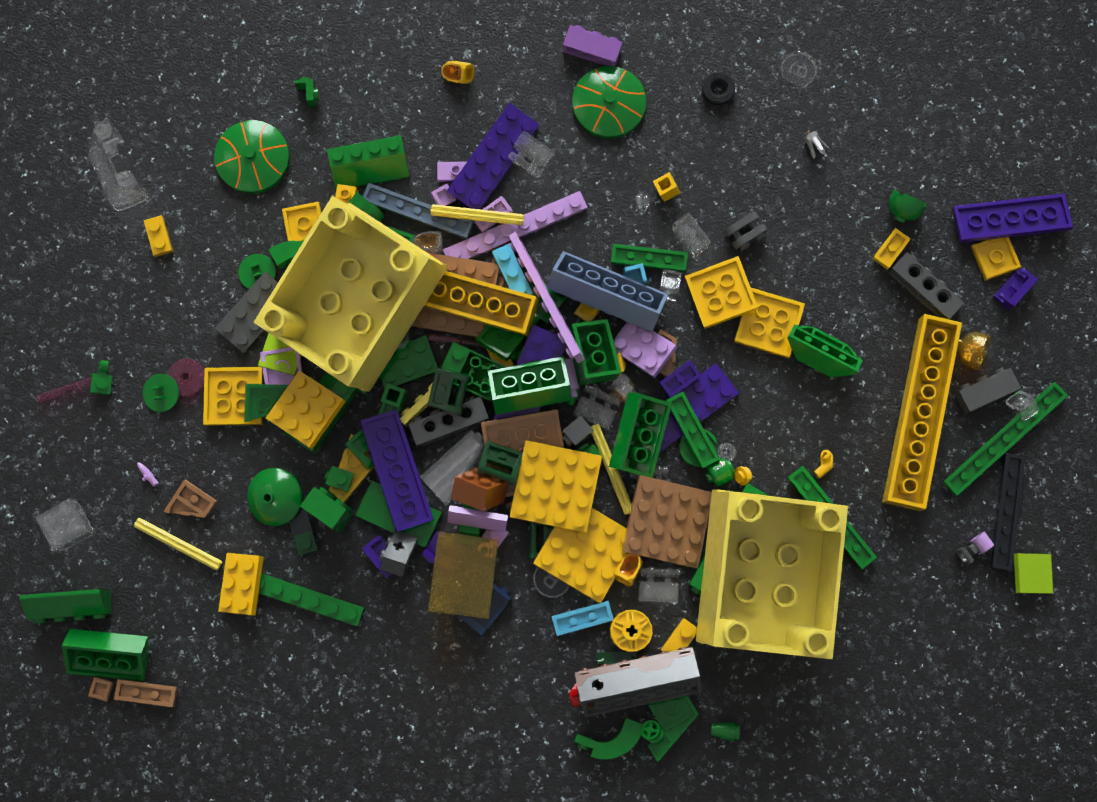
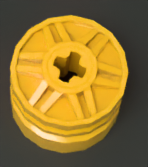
[610,610,653,652]

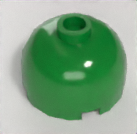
[888,190,928,224]

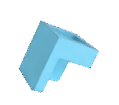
[623,263,647,285]

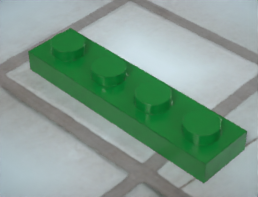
[611,244,688,272]
[666,392,720,469]

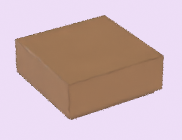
[88,677,115,702]

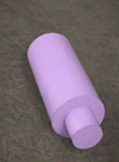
[565,359,579,398]

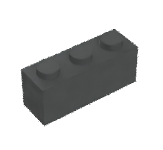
[954,367,1021,415]

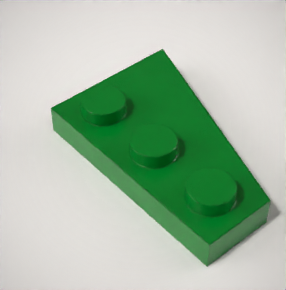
[244,383,289,422]

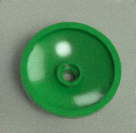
[247,468,302,526]

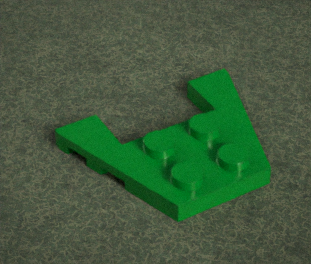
[648,696,699,762]

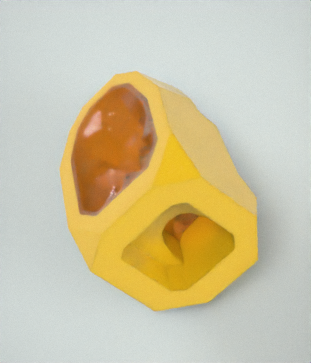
[441,61,475,84]
[614,553,642,587]

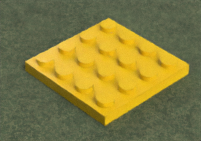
[510,440,602,533]
[533,508,628,603]

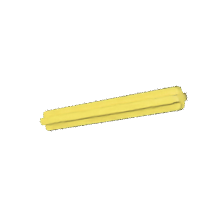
[431,205,524,225]
[591,424,632,515]
[134,518,222,570]

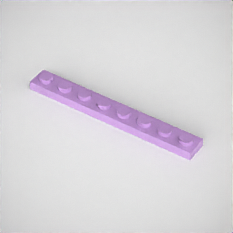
[443,191,588,259]
[509,232,585,363]

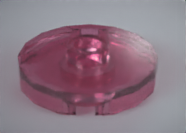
[168,358,205,397]

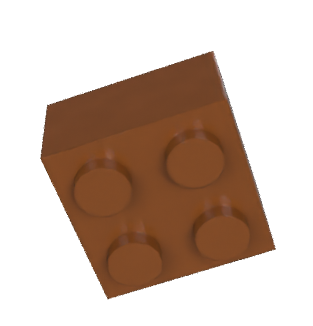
[451,468,508,511]

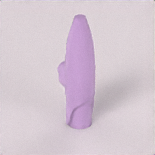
[137,462,159,487]

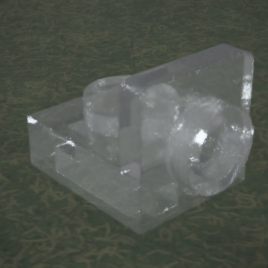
[659,269,682,301]
[1005,390,1039,421]

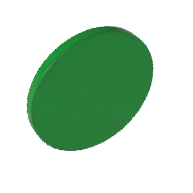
[238,254,276,289]
[143,374,179,412]

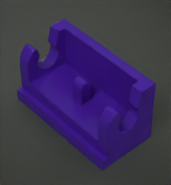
[993,268,1038,311]
[658,360,701,398]
[362,536,394,579]

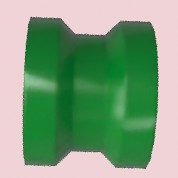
[641,720,665,744]

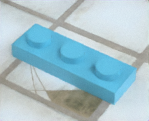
[492,244,533,295]
[552,601,613,636]

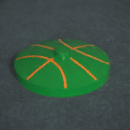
[572,66,646,139]
[214,120,290,194]

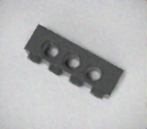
[888,252,964,319]
[408,396,489,448]

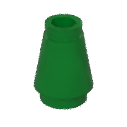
[711,722,740,742]

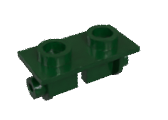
[597,651,637,667]

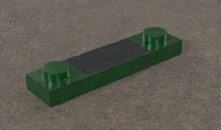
[290,476,319,556]

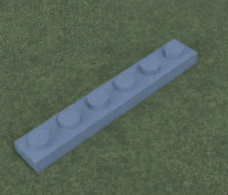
[363,183,474,239]

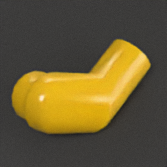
[813,450,833,479]

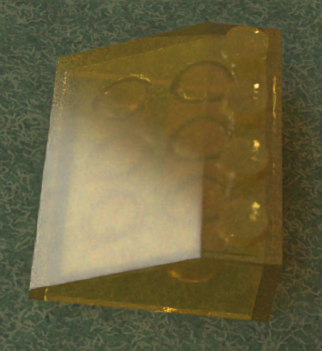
[428,532,498,619]

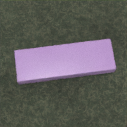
[447,506,508,532]

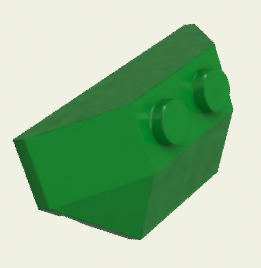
[787,324,862,377]

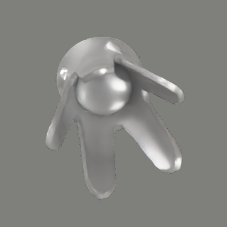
[804,130,829,159]

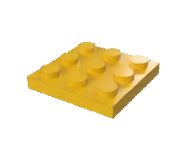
[685,256,758,329]
[734,288,805,358]
[203,367,263,426]
[266,371,346,449]

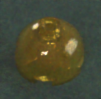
[957,331,991,370]

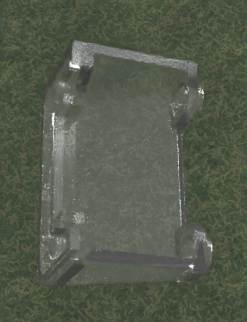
[87,119,150,211]

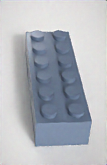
[546,251,668,332]

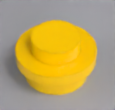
[734,466,752,486]

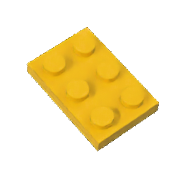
[218,553,264,615]

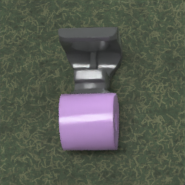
[954,532,994,566]

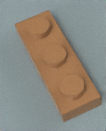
[114,679,178,707]

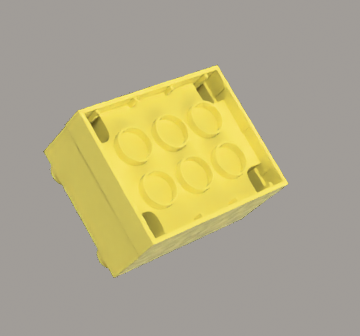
[254,196,449,392]
[696,490,848,659]

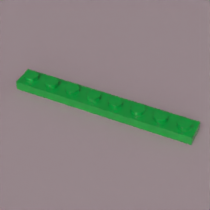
[942,382,1068,497]

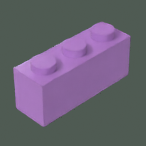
[563,25,623,67]

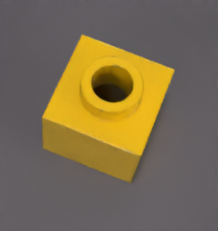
[653,172,681,202]

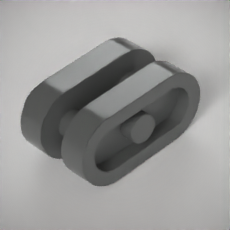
[724,211,768,251]

